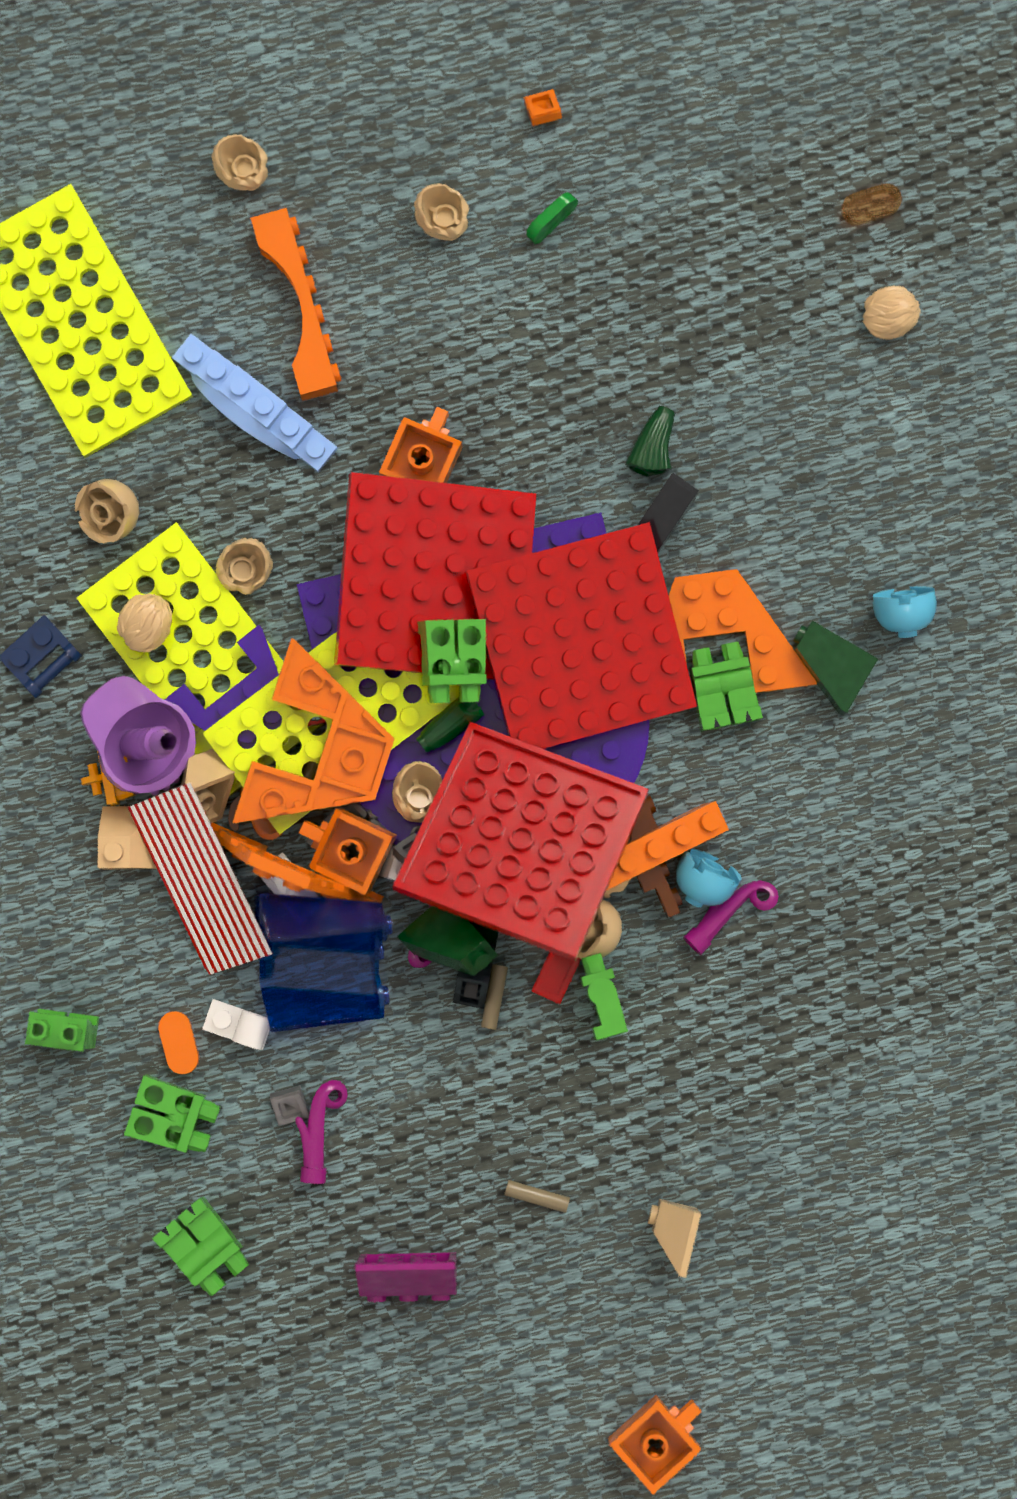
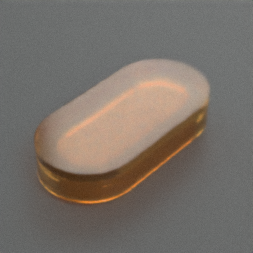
[841,183,902,225]

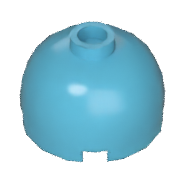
[873,586,937,638]
[676,848,742,907]

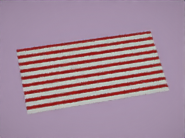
[127,782,272,975]

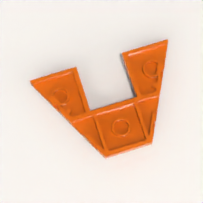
[669,569,817,693]
[233,638,394,823]
[210,823,384,908]

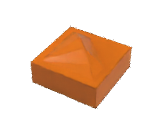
[524,89,562,126]

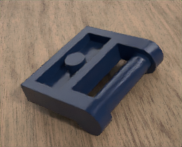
[0,615,82,698]

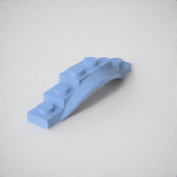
[172,334,338,473]

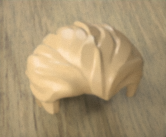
[212,134,268,191]
[414,184,469,241]
[863,285,921,340]
[216,538,273,595]
[117,594,172,652]
[392,761,442,823]

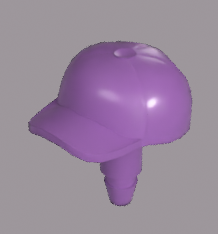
[80,676,196,796]

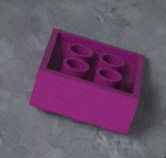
[355,1252,457,1302]

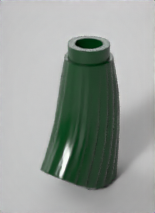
[625,406,675,477]
[416,697,485,753]

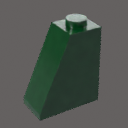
[793,621,878,716]
[397,906,498,976]

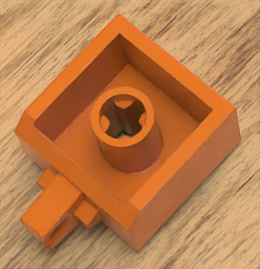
[379,407,463,483]
[299,808,397,895]
[608,1395,702,1494]

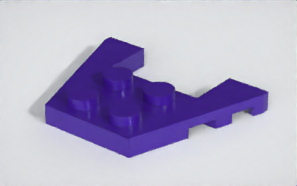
[164,625,291,749]

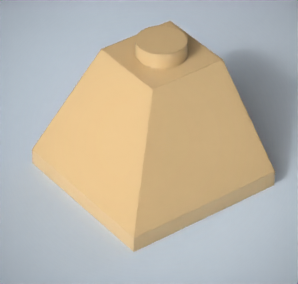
[180,749,235,823]
[98,806,157,870]
[648,1199,701,1278]

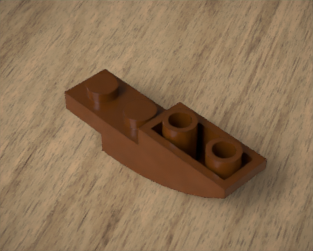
[630,795,683,918]

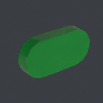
[526,192,578,244]

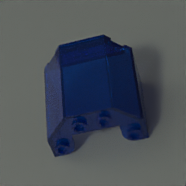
[255,893,392,1032]

